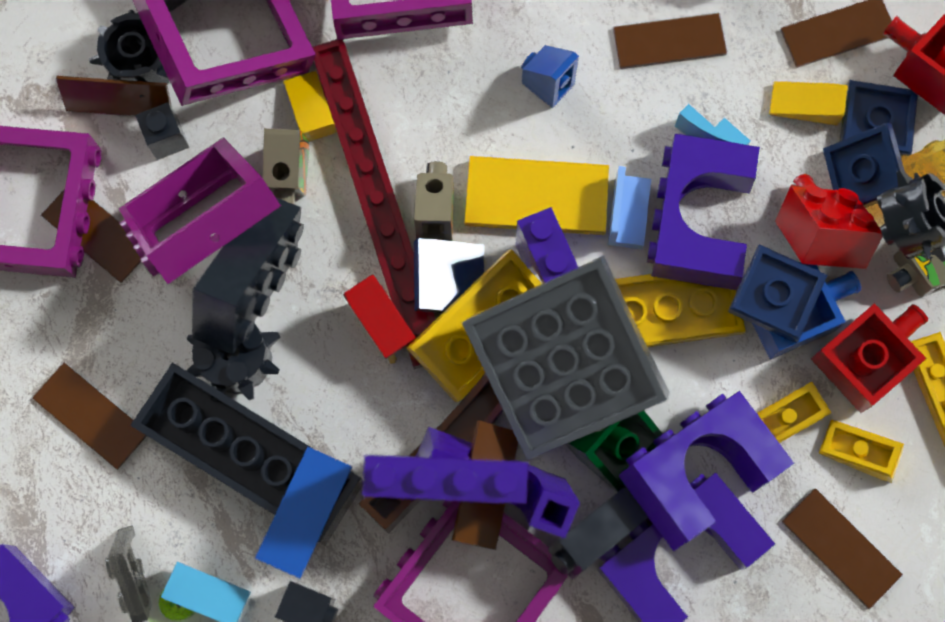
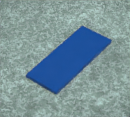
[255,447,352,579]

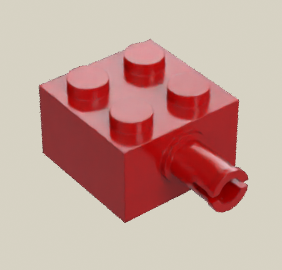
[882,14,945,115]
[775,174,883,269]
[811,303,928,413]

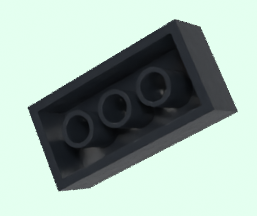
[192,197,304,354]

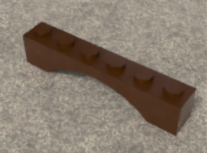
[358,373,504,534]

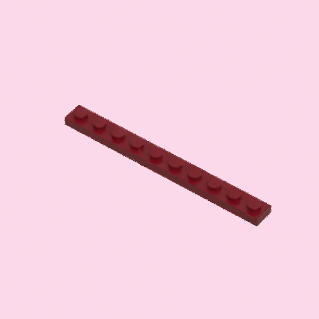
[312,39,436,370]

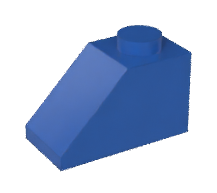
[521,45,579,108]

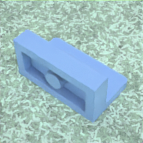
[608,166,651,249]

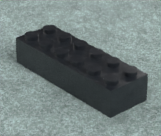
[130,362,363,546]

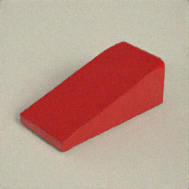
[343,274,416,359]

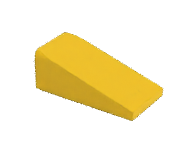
[284,71,337,142]
[769,81,848,126]
[757,381,832,443]
[819,419,904,483]

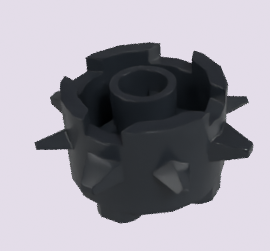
[89,10,170,97]
[877,169,945,262]
[186,321,281,401]

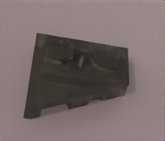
[105,525,152,622]

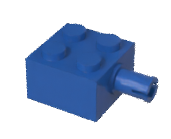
[752,262,861,360]

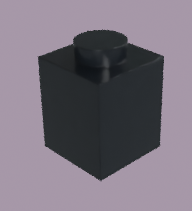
[135,102,190,160]
[275,581,338,622]

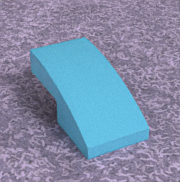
[675,104,750,145]
[161,562,251,622]

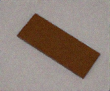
[780,0,892,68]
[613,13,727,69]
[56,76,172,116]
[41,189,141,283]
[33,363,147,470]
[451,420,518,550]
[782,488,903,609]

